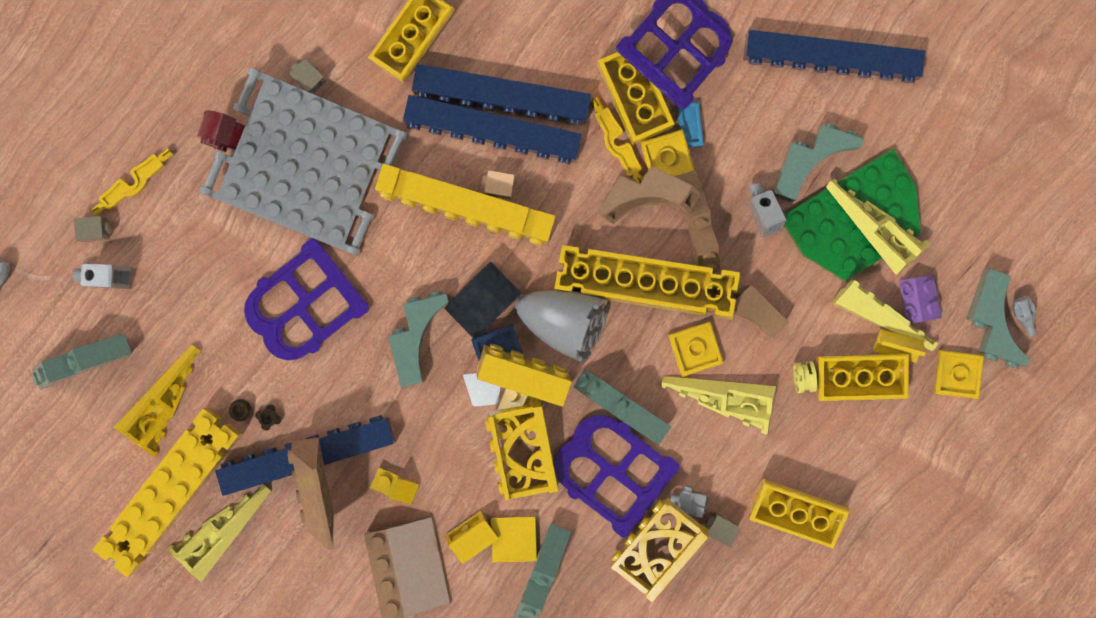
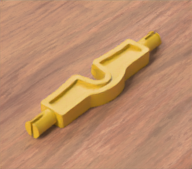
[590,97,643,185]
[90,148,174,216]

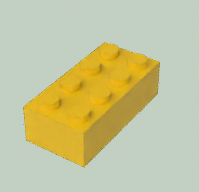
[597,43,675,145]
[476,344,572,407]

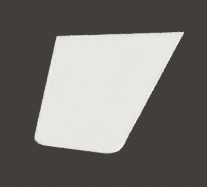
[463,373,500,406]

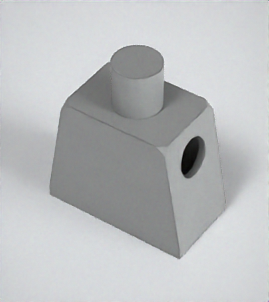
[749,183,786,238]
[73,264,132,289]

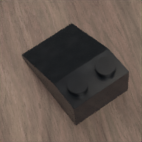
[444,261,522,338]

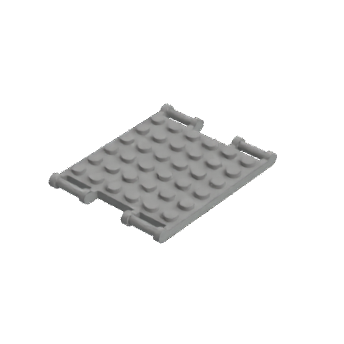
[199,68,408,256]

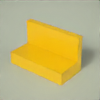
[873,329,926,363]
[444,511,499,564]

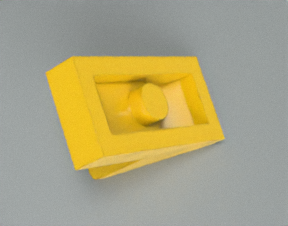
[370,467,420,505]

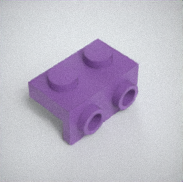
[899,275,942,323]

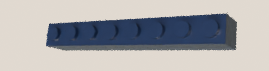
[743,30,925,83]
[412,64,591,126]
[403,95,582,165]
[215,415,396,496]

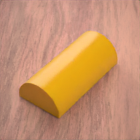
[368,0,455,83]
[815,354,909,401]
[749,478,850,549]

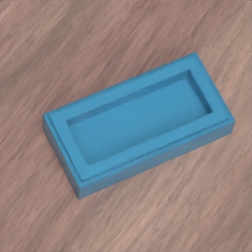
[676,102,704,148]

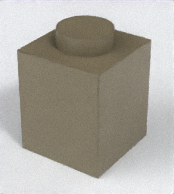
[289,58,327,94]
[74,216,111,242]
[704,513,741,548]

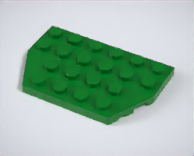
[784,149,920,281]

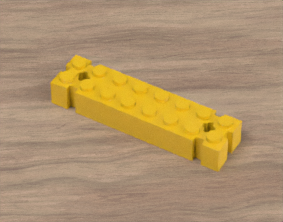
[375,164,555,247]
[554,245,740,320]
[92,407,243,578]

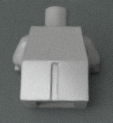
[670,485,709,518]

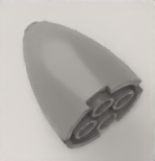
[515,290,608,363]

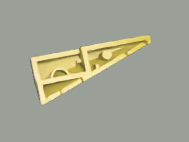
[826,179,931,275]
[831,280,938,351]

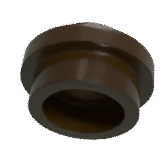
[229,399,252,421]

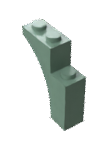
[773,123,864,202]
[966,269,1030,369]
[388,291,450,388]
[31,333,132,390]
[574,369,671,445]
[513,524,571,618]

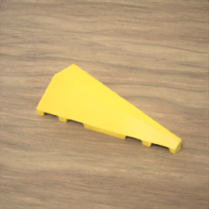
[662,376,776,434]
[167,484,271,582]

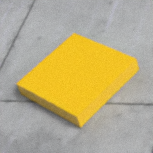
[640,129,695,176]
[668,321,724,377]
[933,350,984,399]
[491,516,537,563]

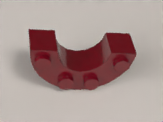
[197,110,246,152]

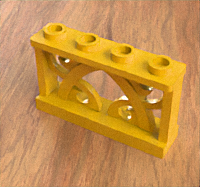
[485,401,558,501]
[611,497,710,602]

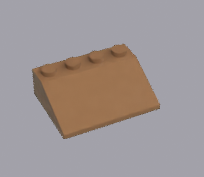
[288,437,334,550]
[364,517,450,618]

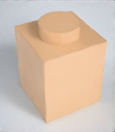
[481,170,515,199]

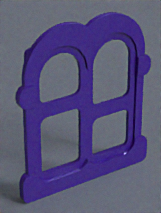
[615,0,732,110]
[244,238,369,360]
[555,415,680,538]

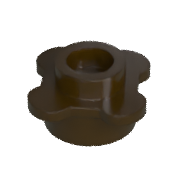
[255,405,282,431]

